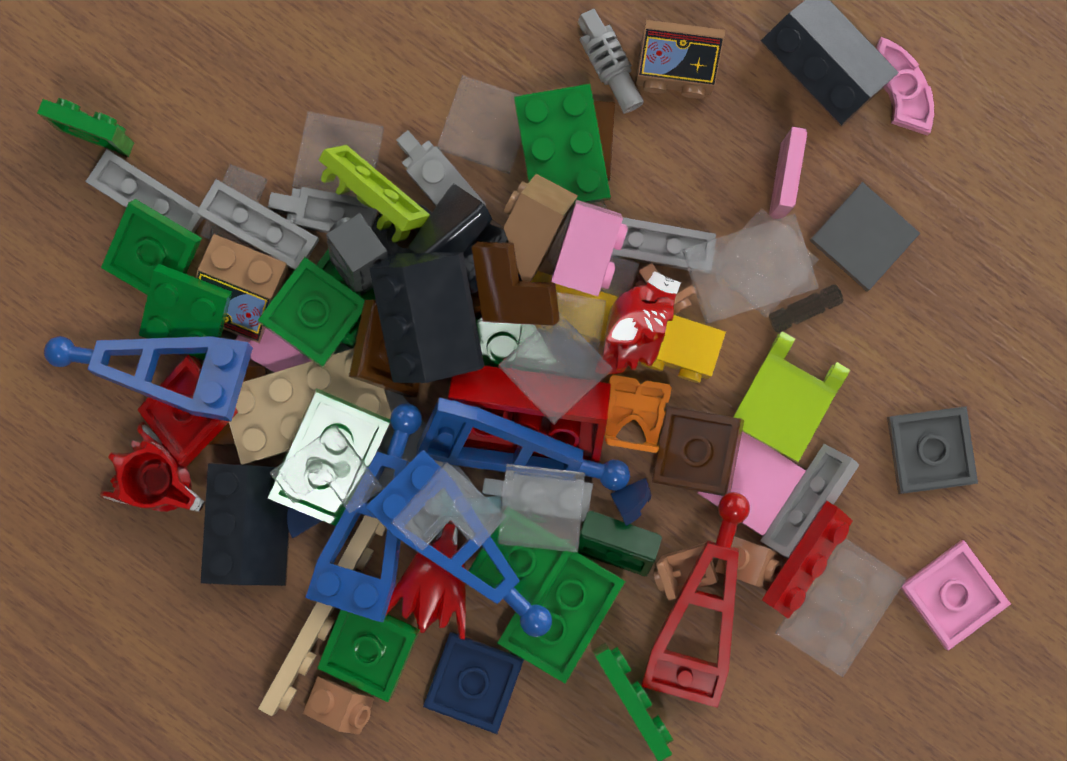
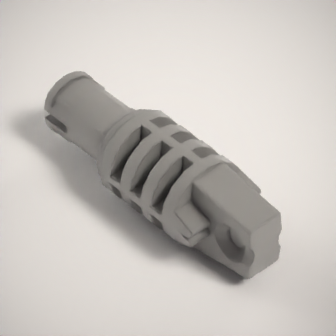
[578,9,644,114]

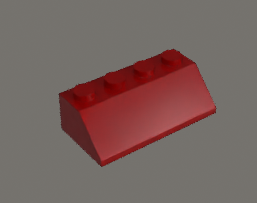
[448,366,611,463]

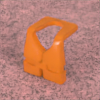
[605,375,672,453]

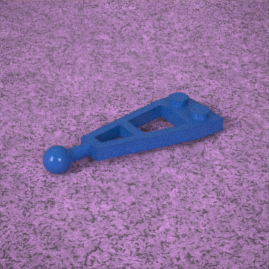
[44,336,253,422]
[416,398,630,491]
[305,403,422,622]
[365,450,552,637]

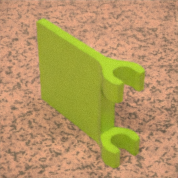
[733,332,850,463]

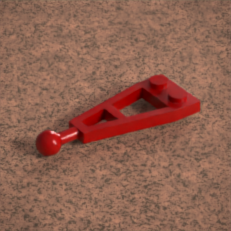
[641,492,750,708]

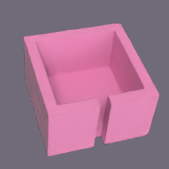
[551,200,628,296]

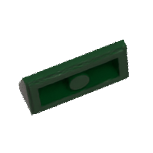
[574,511,662,577]

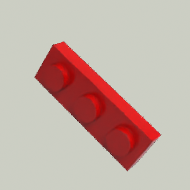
[762,501,853,619]

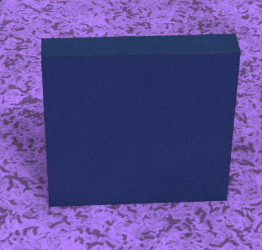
[423,632,524,734]

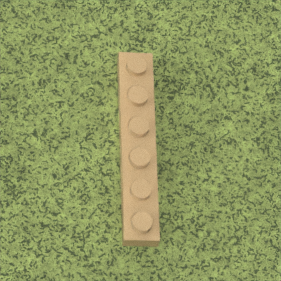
[258,515,386,716]

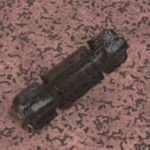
[769,284,844,332]

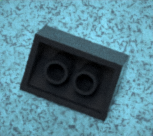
[760,0,899,127]
[369,252,484,383]
[200,463,289,586]

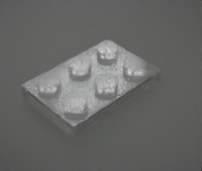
[682,214,819,324]
[775,538,907,678]

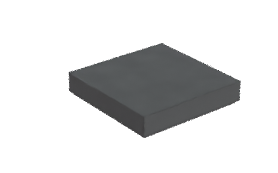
[809,182,920,292]
[887,406,978,494]

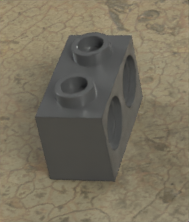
[326,213,388,296]

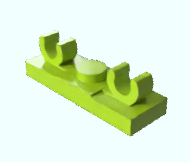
[319,145,430,243]

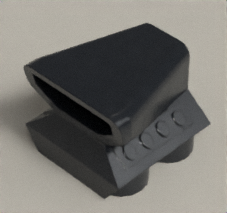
[408,183,509,294]

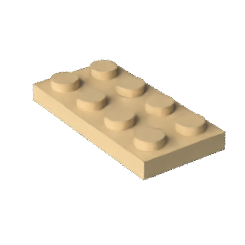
[229,348,392,465]

